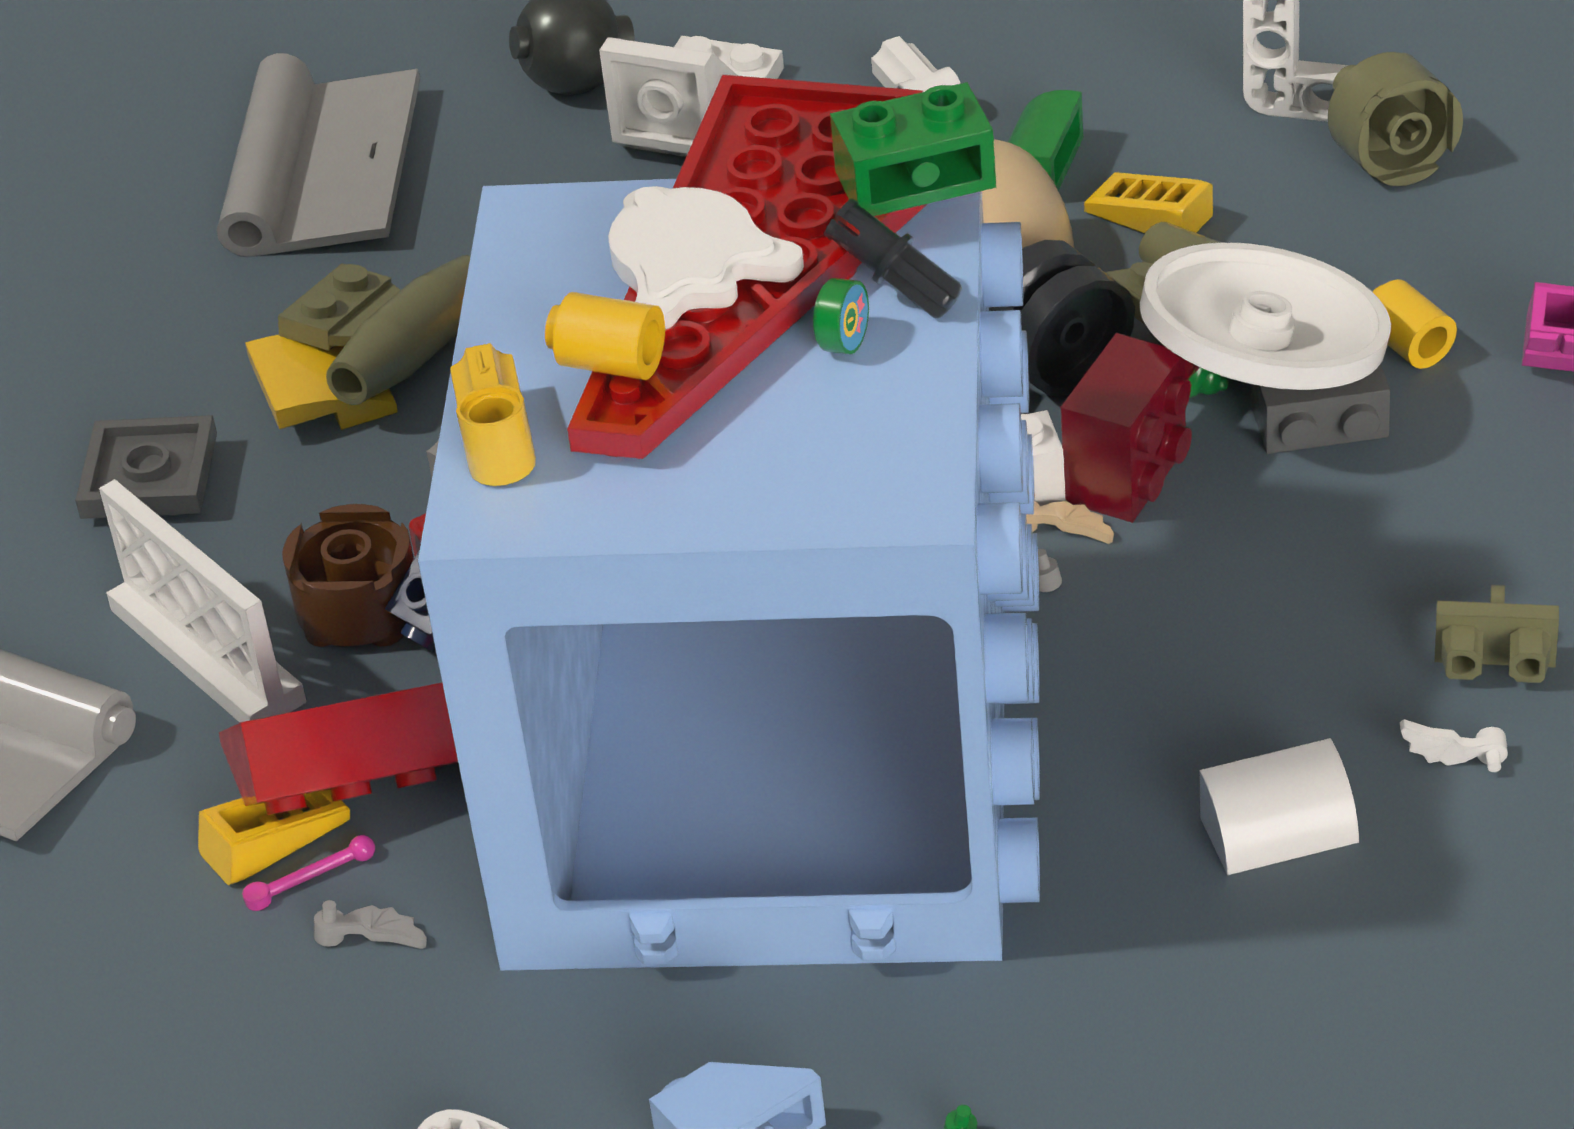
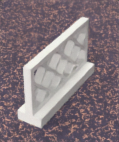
[99,479,306,722]

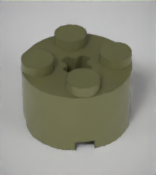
[1328,52,1463,186]

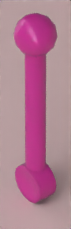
[242,835,375,911]

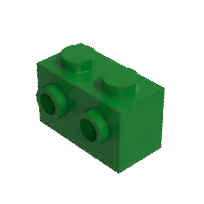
[830,82,996,216]

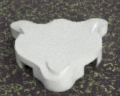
[608,186,804,330]

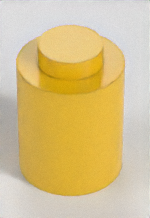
[1372,279,1457,369]
[545,292,665,380]

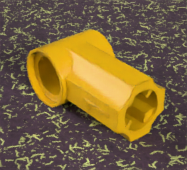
[450,343,536,486]

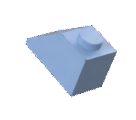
[649,1062,826,1129]

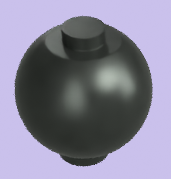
[509,0,635,95]

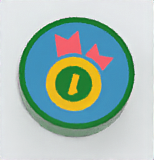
[813,278,869,354]

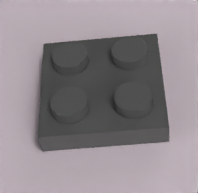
[75,415,217,519]

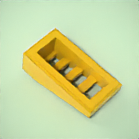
[1084,172,1213,233]
[198,789,350,885]

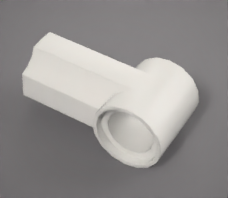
[871,36,960,92]

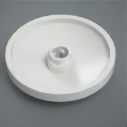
[1140,243,1391,390]

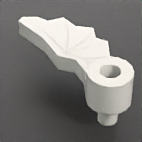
[1400,720,1508,772]

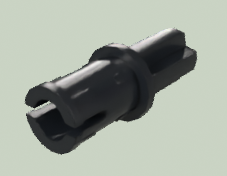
[824,198,962,318]

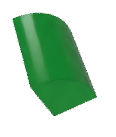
[1008,90,1084,191]

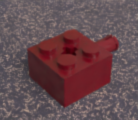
[1060,333,1200,523]

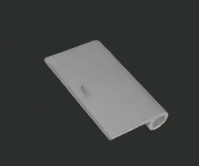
[217,53,421,256]
[0,649,136,841]

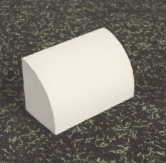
[1200,738,1359,875]

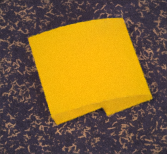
[245,335,398,430]

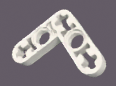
[1243,0,1348,121]

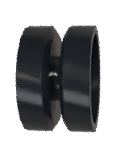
[989,240,1135,396]

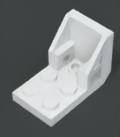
[599,36,784,157]

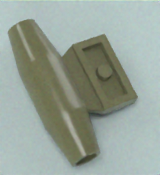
[278,255,471,405]

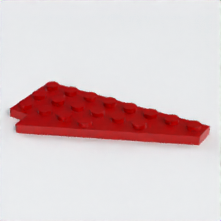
[567,75,927,459]

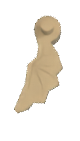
[1026,493,1114,544]

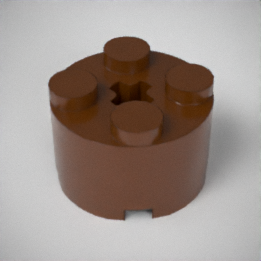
[282,504,414,647]

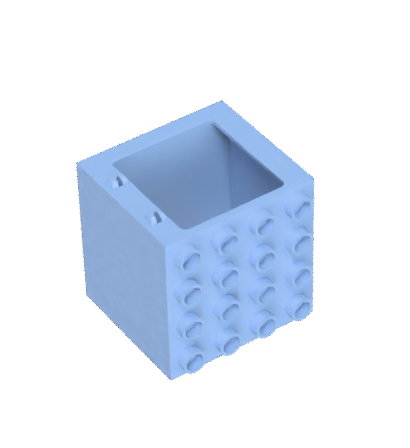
[418,179,1040,971]

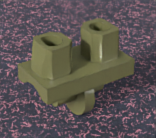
[1434,584,1559,683]

